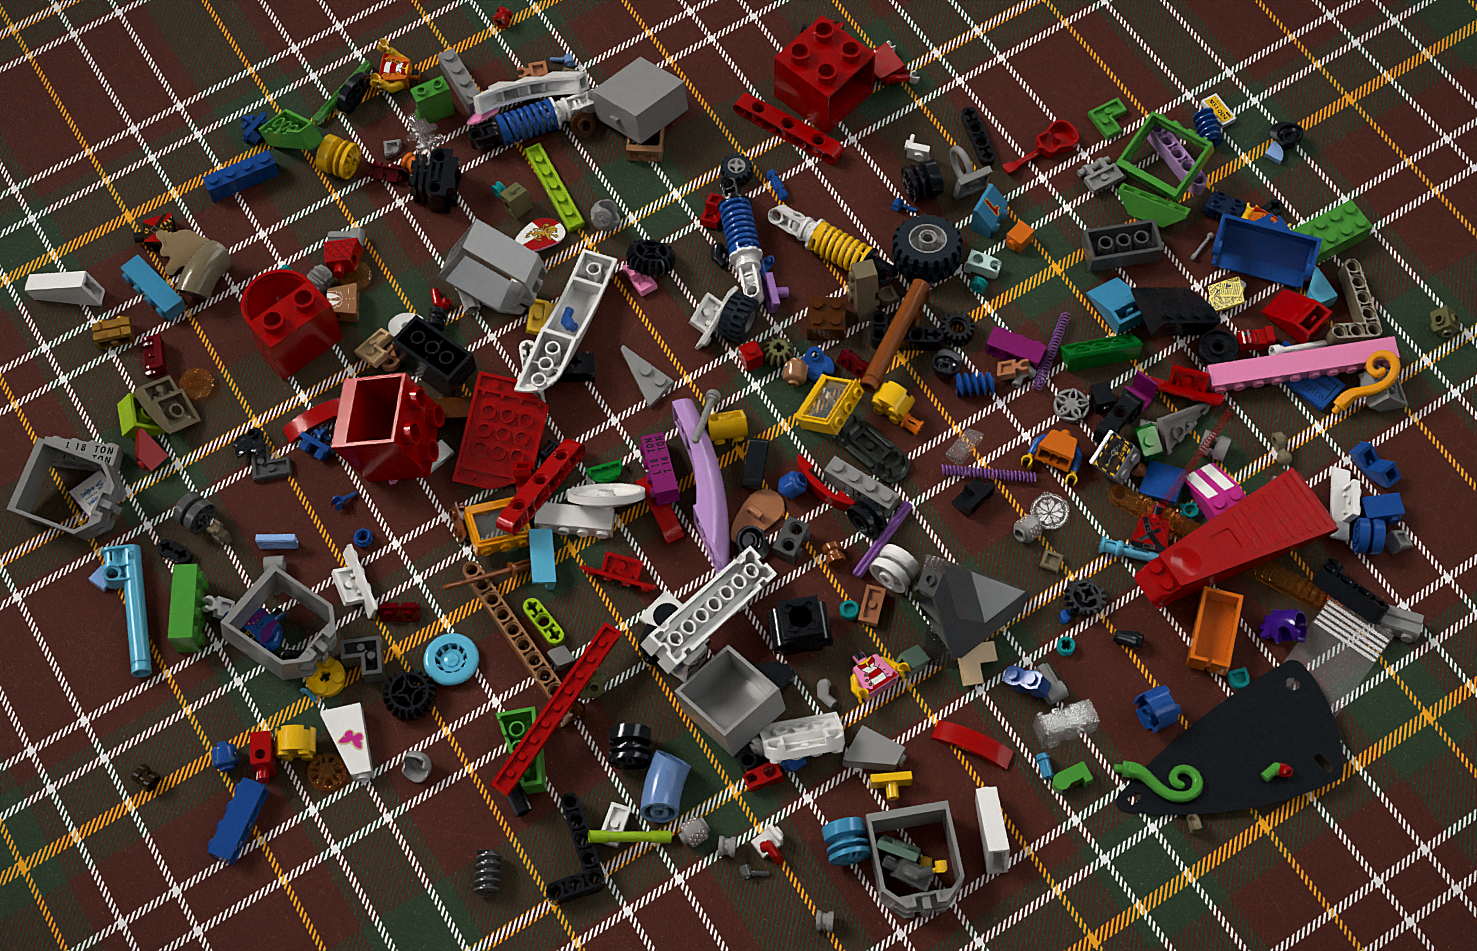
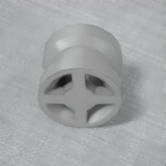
[718,835,736,858]
[815,910,834,933]

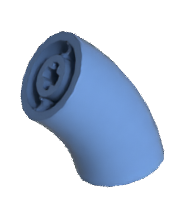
[640,750,691,823]

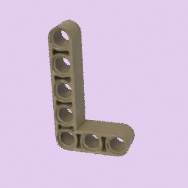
[1325,259,1382,346]

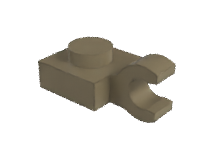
[207,519,232,546]

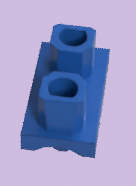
[240,111,269,145]
[299,428,336,462]

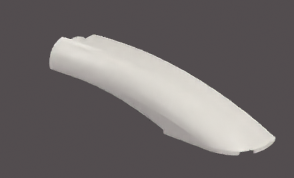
[514,249,617,393]

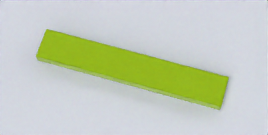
[524,143,585,233]

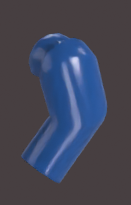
[759,255,775,279]
[561,307,578,332]

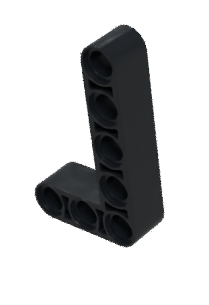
[546,792,606,906]

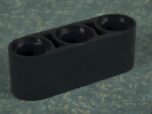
[742,437,769,490]

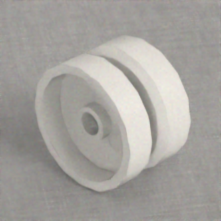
[869,544,920,593]

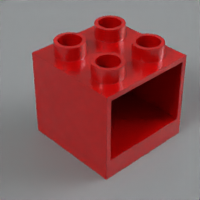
[774,15,876,135]
[331,373,445,482]

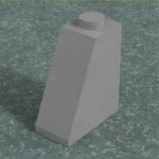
[842,725,907,771]

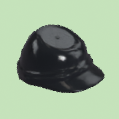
[1269,122,1304,149]
[931,349,962,380]
[736,525,770,561]

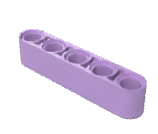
[1147,125,1207,195]

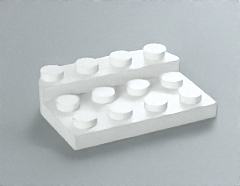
[759,712,845,764]

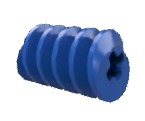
[1193,108,1224,148]
[955,372,995,397]

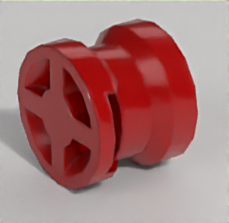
[492,7,513,29]

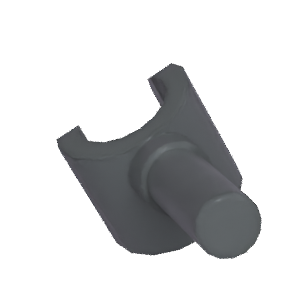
[739,864,769,879]

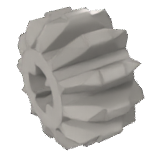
[307,265,334,294]

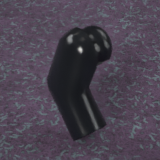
[711,242,728,269]

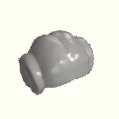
[590,199,620,231]

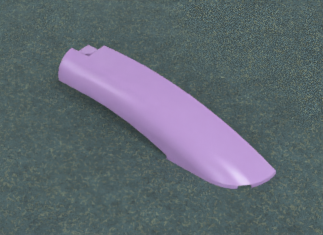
[672,398,730,574]

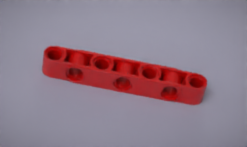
[733,93,845,165]
[496,438,585,535]

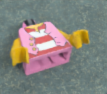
[850,651,911,704]

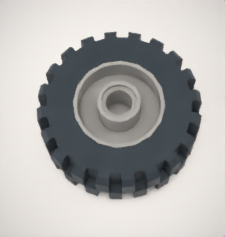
[892,214,963,283]

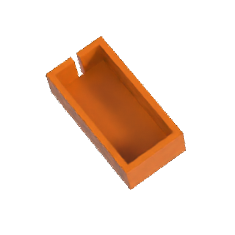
[1186,586,1244,676]

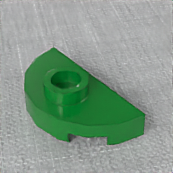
[585,459,623,484]

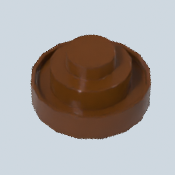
[570,112,596,138]

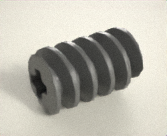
[473,849,503,896]

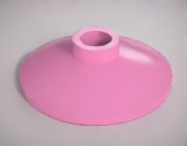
[466,108,499,126]

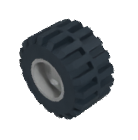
[718,292,759,343]

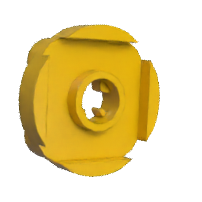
[305,656,346,697]

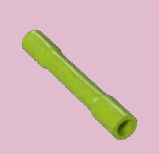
[588,830,672,843]

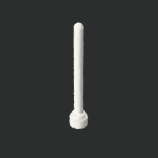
[1269,340,1327,356]

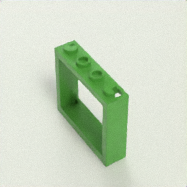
[1115,111,1215,203]

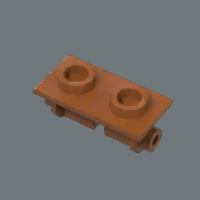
[449,501,471,545]

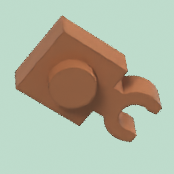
[517,60,548,80]
[997,359,1030,381]

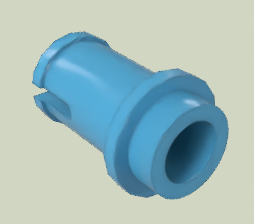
[1035,752,1055,780]

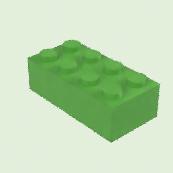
[1291,200,1373,265]
[168,564,209,653]

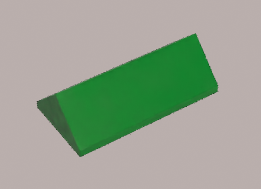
[1059,333,1143,372]

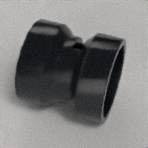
[427,307,447,331]

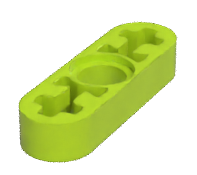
[523,598,565,647]

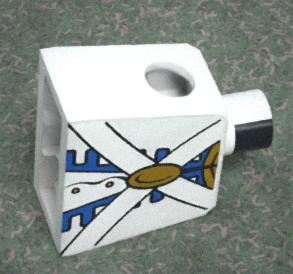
[670,638,711,682]

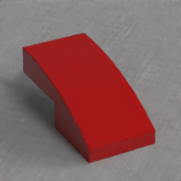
[700,193,723,229]

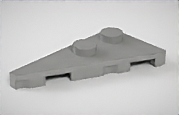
[620,345,674,409]
[1157,402,1212,455]

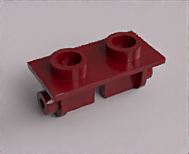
[367,161,406,183]
[836,348,870,380]
[378,602,420,622]

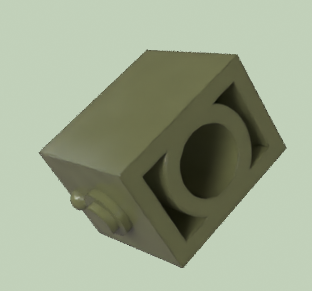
[500,182,533,219]

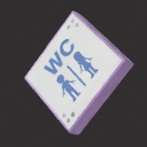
[69,470,118,518]

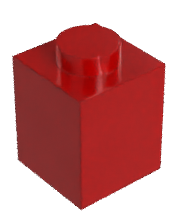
[738,340,763,372]

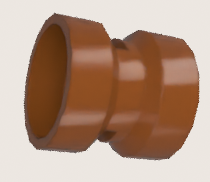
[822,541,846,567]

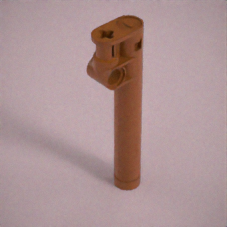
[860,279,930,393]

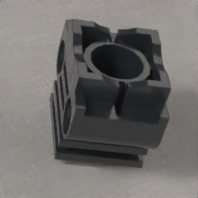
[408,148,462,214]
[767,595,833,656]

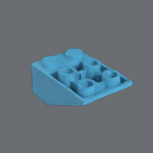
[1086,277,1144,336]

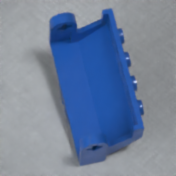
[1211,213,1322,289]

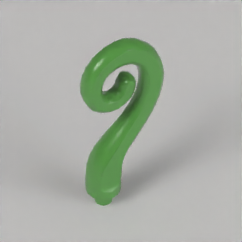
[1114,760,1203,802]

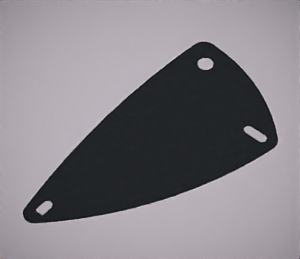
[1116,660,1343,815]

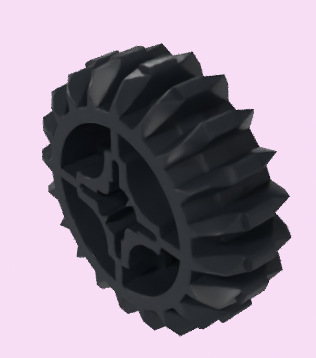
[626,238,676,278]
[382,667,437,722]

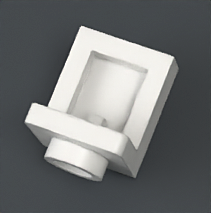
[904,134,930,161]

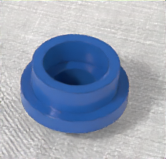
[353,528,373,548]

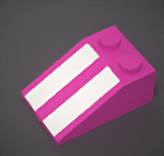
[1184,462,1247,521]

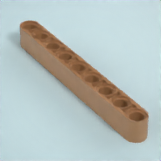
[463,561,561,700]

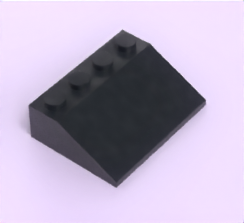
[1130,287,1221,336]

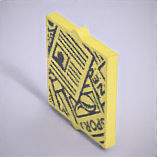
[1208,276,1245,312]

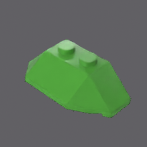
[1118,183,1191,227]

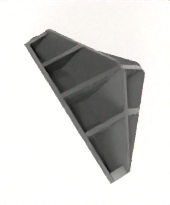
[915,554,1030,658]

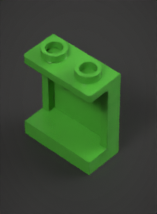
[410,76,455,127]

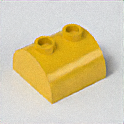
[706,410,748,445]

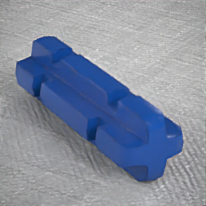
[766,169,788,201]

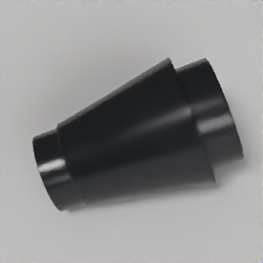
[1113,630,1144,651]

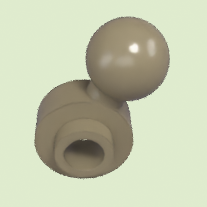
[1271,431,1292,466]

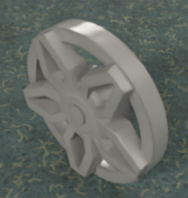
[1053,388,1089,422]

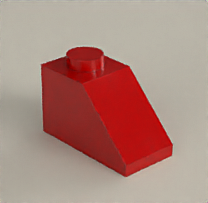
[135,428,169,472]

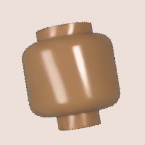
[782,358,808,387]

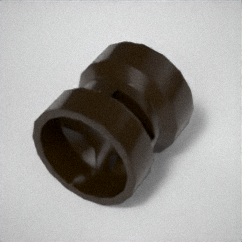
[132,764,161,792]

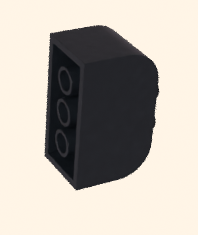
[391,315,476,397]

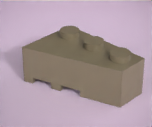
[847,259,880,323]

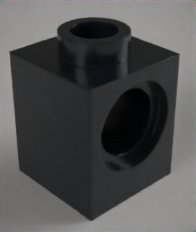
[1088,381,1116,413]

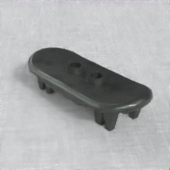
[831,413,910,484]

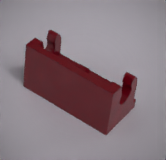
[142,333,168,378]

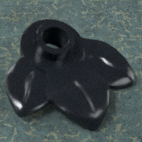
[232,427,265,458]

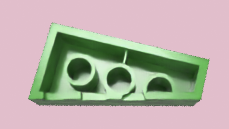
[258,109,324,150]
[495,706,547,794]

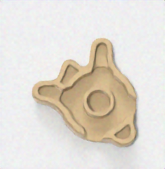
[156,229,209,275]

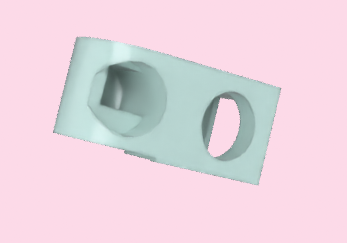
[963,250,1002,279]

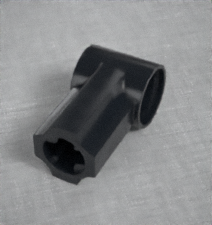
[734,744,758,774]
[507,781,532,818]

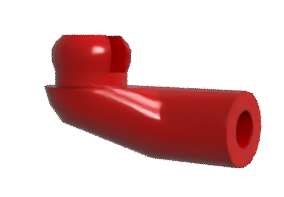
[430,288,451,310]
[760,840,784,865]

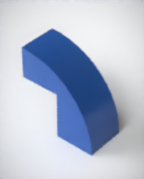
[1349,441,1402,488]

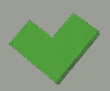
[1088,97,1127,140]

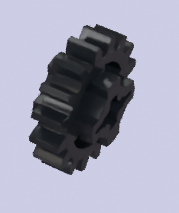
[1063,576,1107,619]

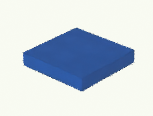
[1138,460,1188,505]

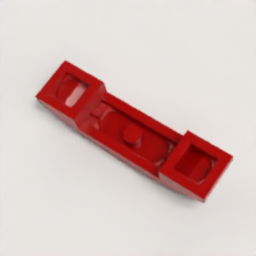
[283,397,341,445]
[796,454,855,512]
[635,477,685,545]
[931,720,1014,771]

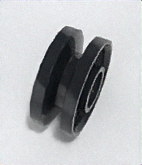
[1196,329,1238,368]
[846,497,888,539]

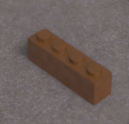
[432,395,473,427]

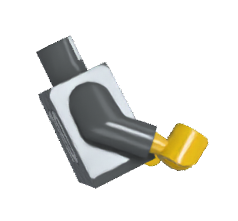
[882,855,947,892]

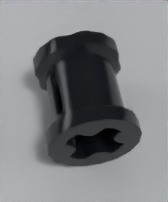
[538,438,560,462]

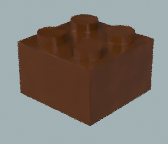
[807,296,846,341]

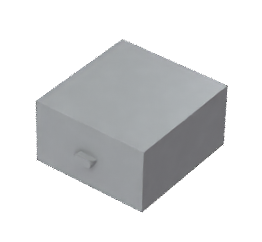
[592,57,688,144]
[675,645,786,757]

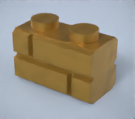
[92,316,135,350]

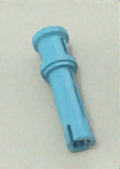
[1099,536,1160,562]

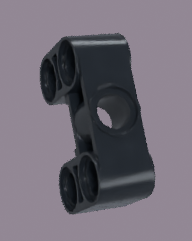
[1092,391,1143,445]

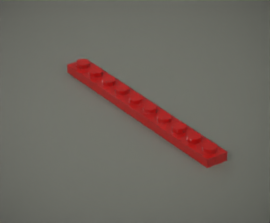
[490,622,622,797]

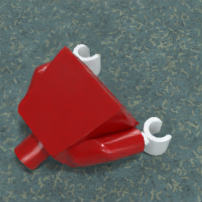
[872,41,920,85]

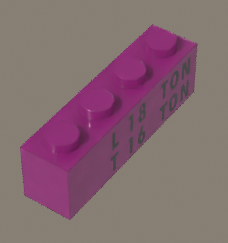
[638,432,680,506]

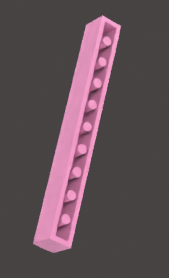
[1205,336,1400,394]

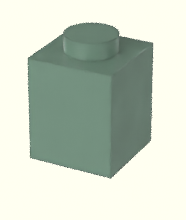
[895,644,930,679]

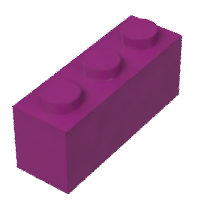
[985,326,1047,372]

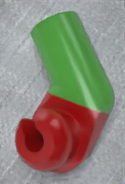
[1261,762,1293,782]

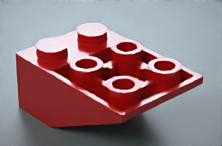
[1261,289,1333,344]

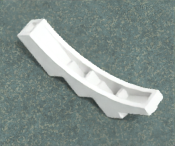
[473,71,590,114]

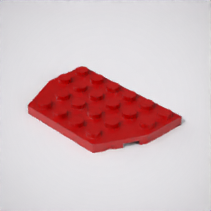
[452,371,549,490]

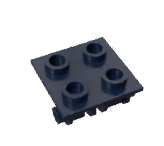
[1203,190,1247,220]

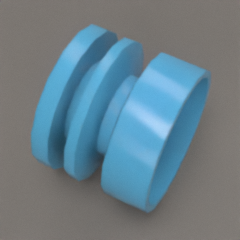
[822,817,872,866]

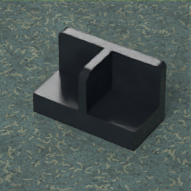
[952,478,996,518]

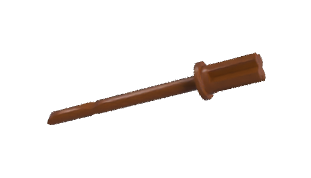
[442,559,531,590]

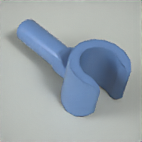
[550,53,575,67]

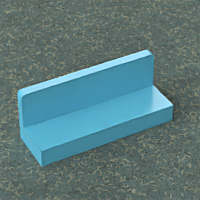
[528,529,556,590]

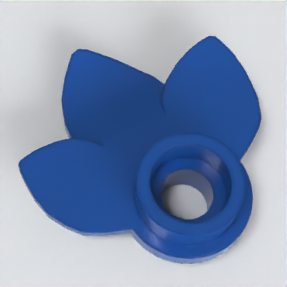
[801,346,834,383]

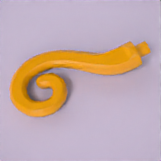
[1331,350,1401,415]

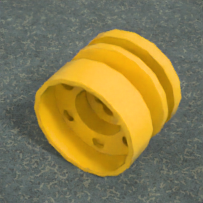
[316,134,361,180]

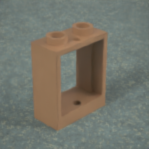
[626,126,666,162]

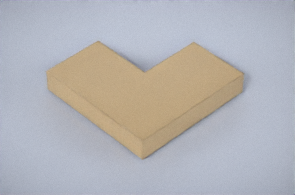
[354,328,393,368]
[958,641,998,686]

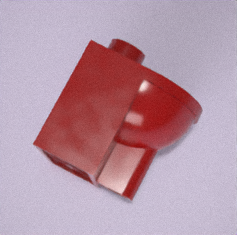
[241,269,343,381]

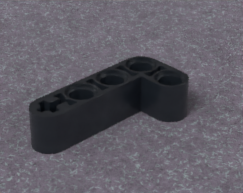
[870,310,944,351]
[1312,558,1390,624]

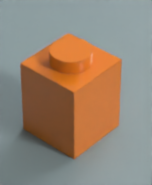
[1005,220,1035,254]

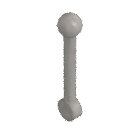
[1190,232,1214,261]

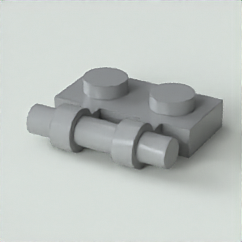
[1077,156,1124,194]

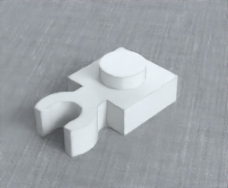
[202,595,235,619]

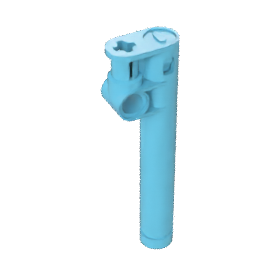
[101,544,152,677]

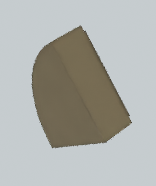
[1186,814,1202,835]

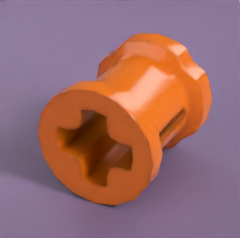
[900,412,925,436]

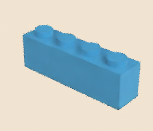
[120,254,187,322]

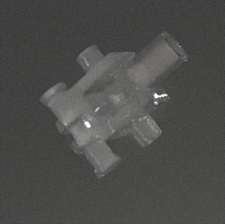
[406,113,444,154]

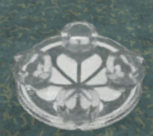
[1030,492,1069,529]

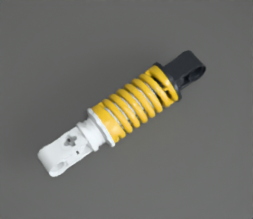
[768,205,898,285]

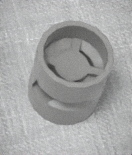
[1198,429,1231,462]

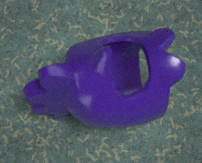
[1259,609,1308,644]

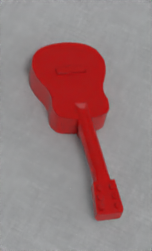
[1002,120,1079,175]

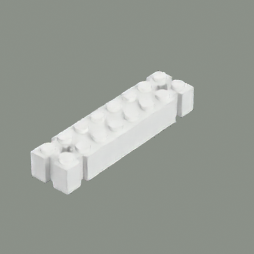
[641,546,777,674]

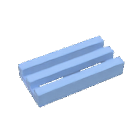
[255,534,299,549]

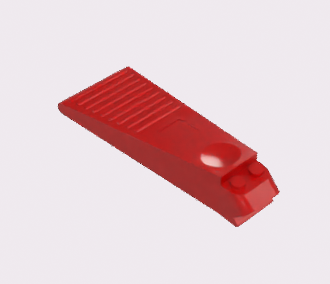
[1134,467,1339,610]

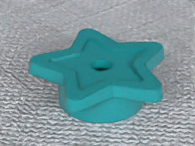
[1178,501,1203,525]

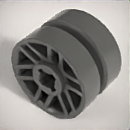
[173,491,216,534]

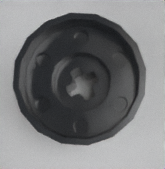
[901,158,944,203]
[608,723,651,770]

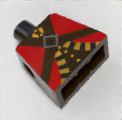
[133,212,176,252]

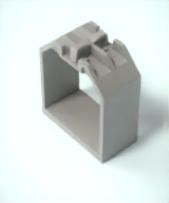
[438,218,548,314]
[7,438,127,541]
[220,564,337,680]
[865,800,965,919]

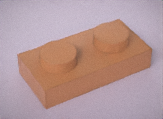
[858,584,886,627]

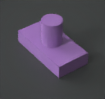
[762,272,789,314]

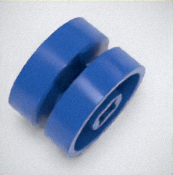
[1352,517,1386,556]

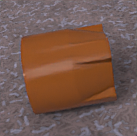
[1130,461,1147,478]

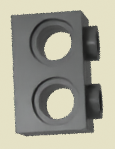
[772,516,811,564]

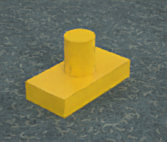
[870,771,912,801]

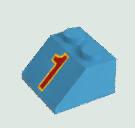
[970,183,1009,239]

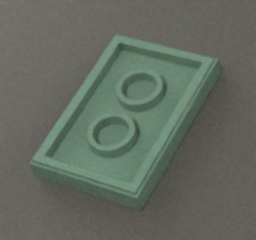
[876,835,922,862]

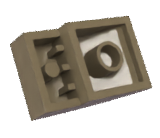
[133,375,201,434]

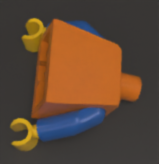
[1021,430,1082,486]

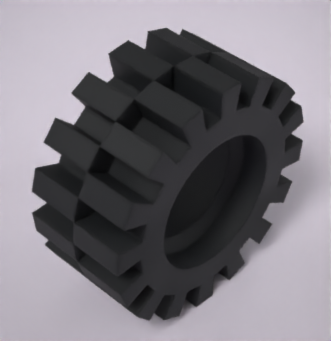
[941,311,975,347]

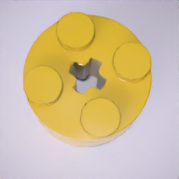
[871,380,915,424]
[274,725,316,761]

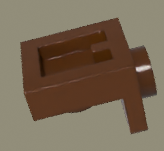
[559,700,588,729]

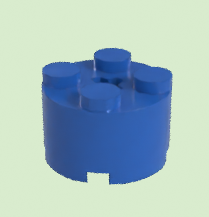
[1134,685,1181,733]

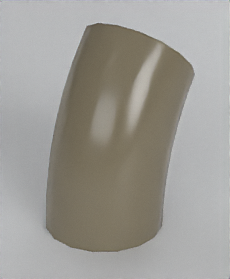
[175,240,232,300]

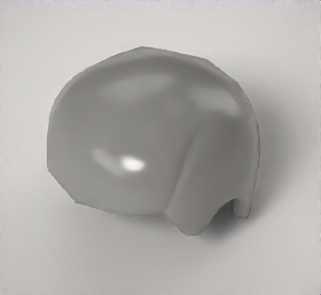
[401,751,432,783]

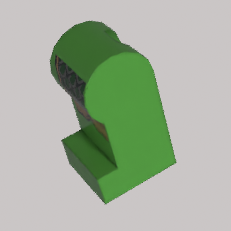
[1052,761,1093,795]

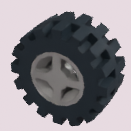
[720,152,753,186]

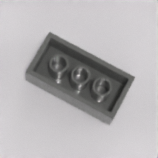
[1081,219,1164,272]

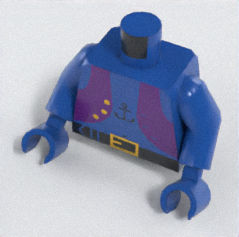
[222,607,286,652]

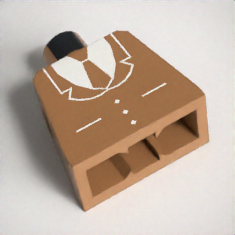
[327,283,360,323]

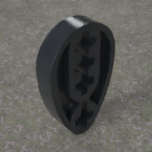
[336,72,371,114]

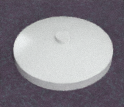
[567,483,645,511]

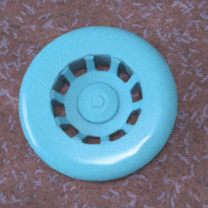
[423,633,479,685]

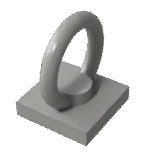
[950,145,993,201]

